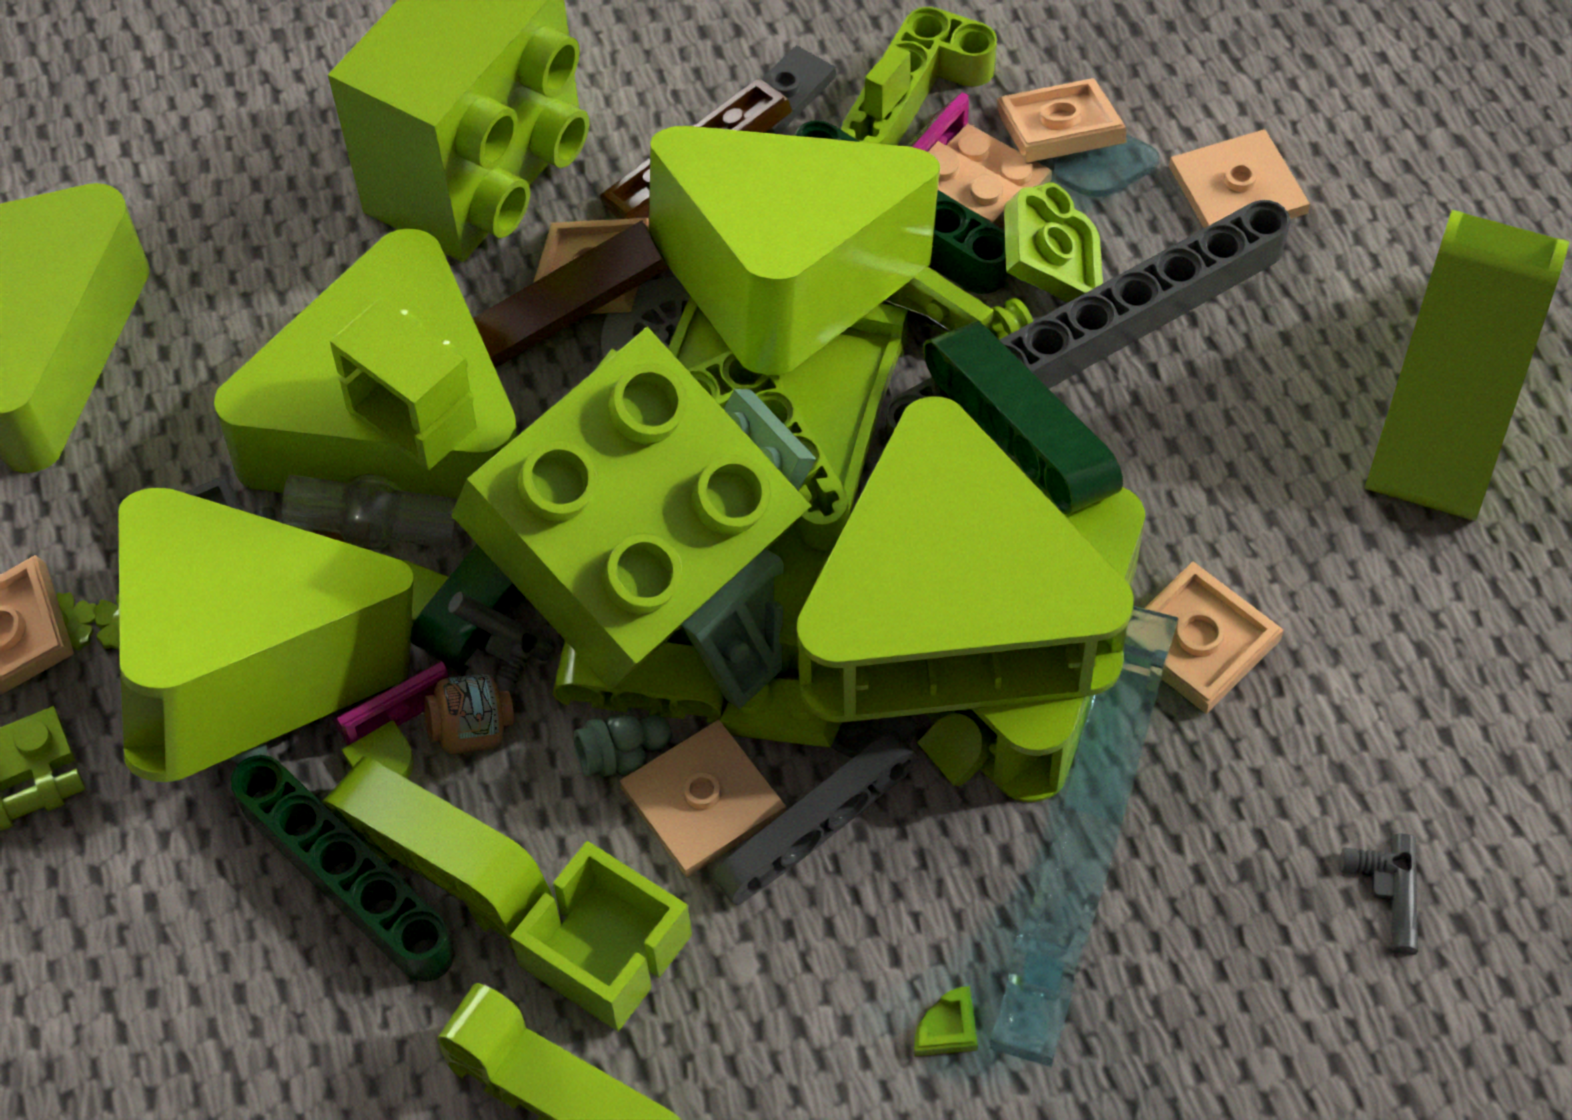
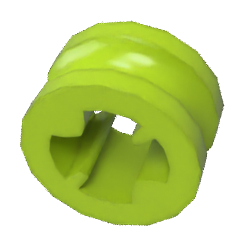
[990,298,1033,340]

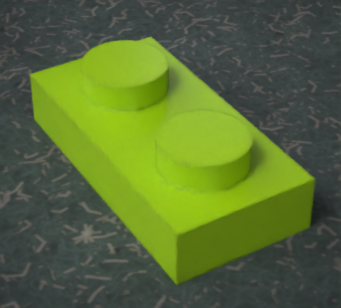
[890,266,994,334]
[720,678,842,748]

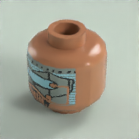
[424,674,514,754]

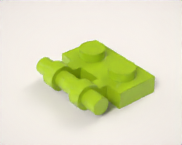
[0,706,86,832]

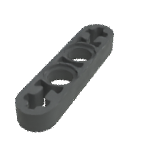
[714,731,918,905]

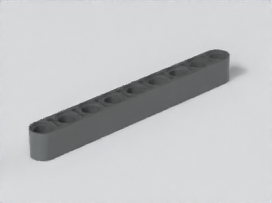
[885,200,1290,445]

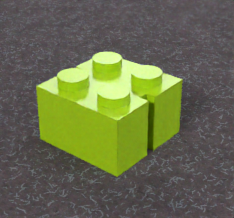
[329,298,477,471]
[510,840,692,1032]

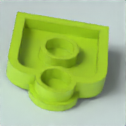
[1004,182,1103,302]

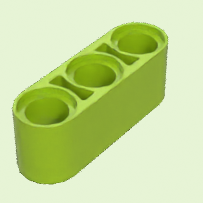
[553,641,724,723]

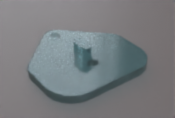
[1055,134,1159,197]

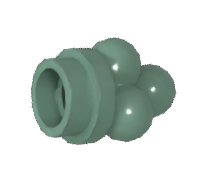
[573,714,672,778]

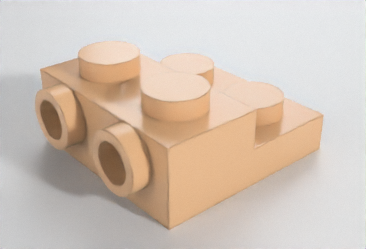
[928,123,1052,231]

